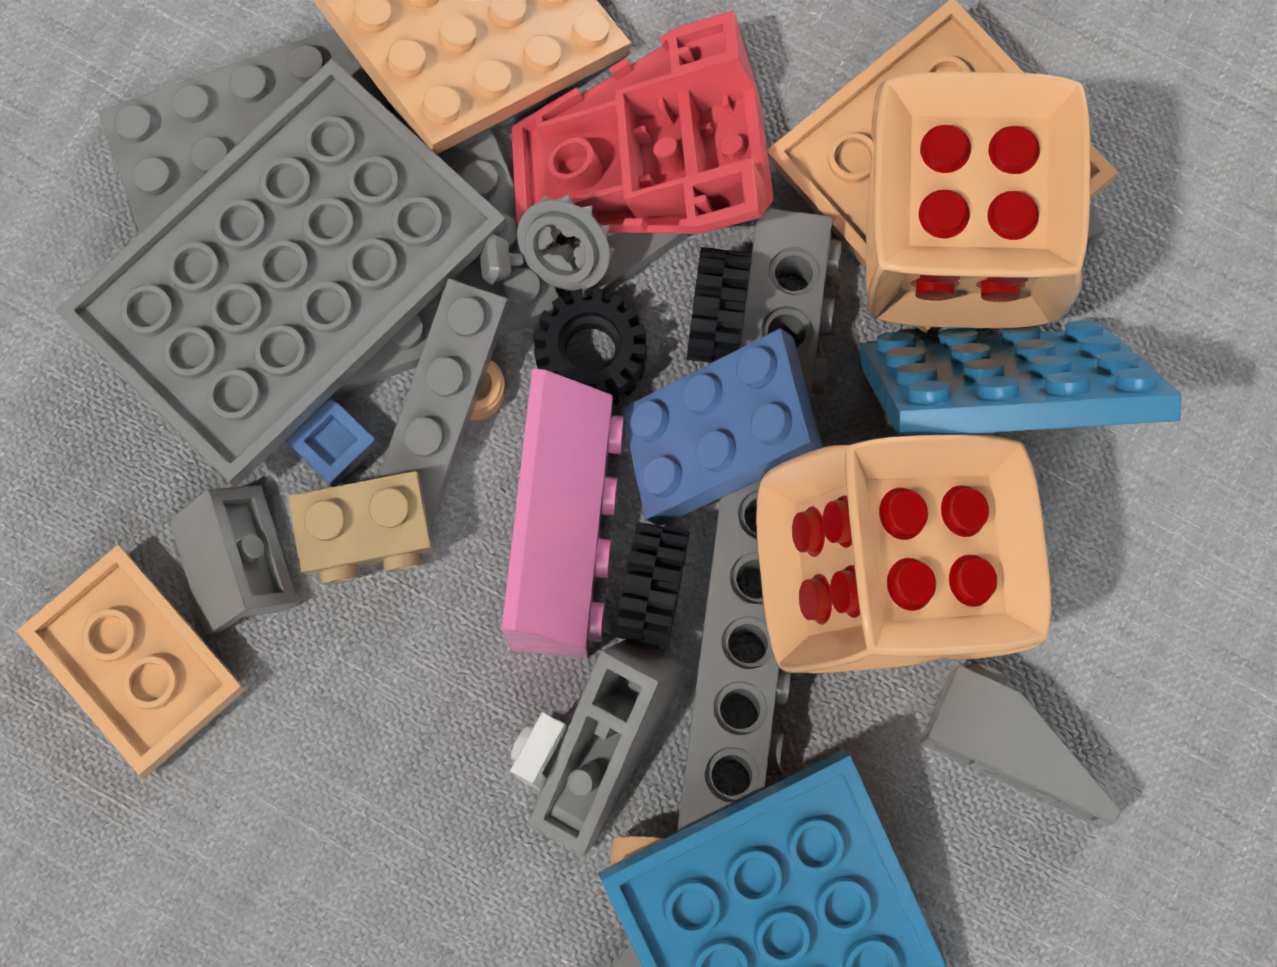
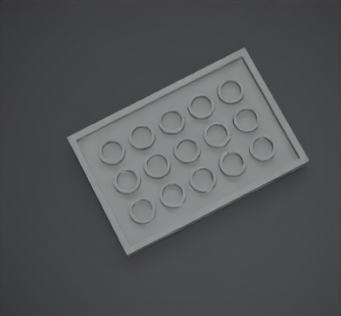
[56,59,508,488]

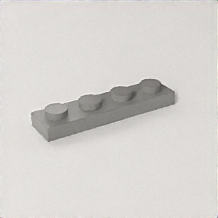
[378,278,511,532]

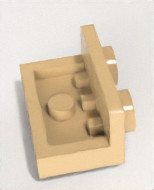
[288,471,436,585]

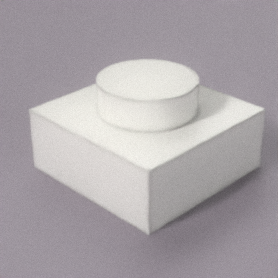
[510,712,568,791]

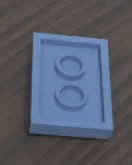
[622,328,822,526]

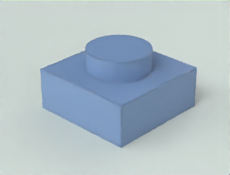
[286,397,379,487]

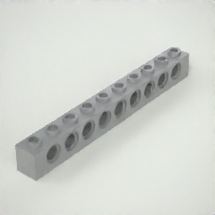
[677,209,841,833]

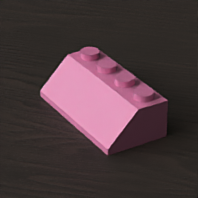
[501,369,624,658]

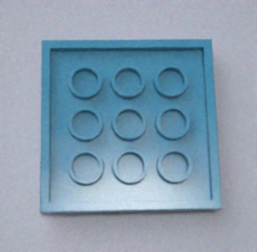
[860,321,1182,436]
[598,750,946,967]

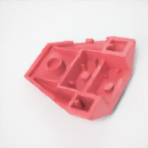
[511,10,774,234]

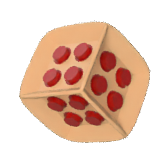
[866,72,1090,328]
[756,434,1051,673]

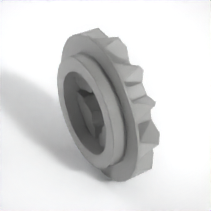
[517,194,615,290]

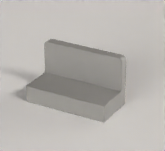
[170,485,298,635]

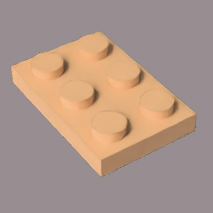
[16,545,246,778]

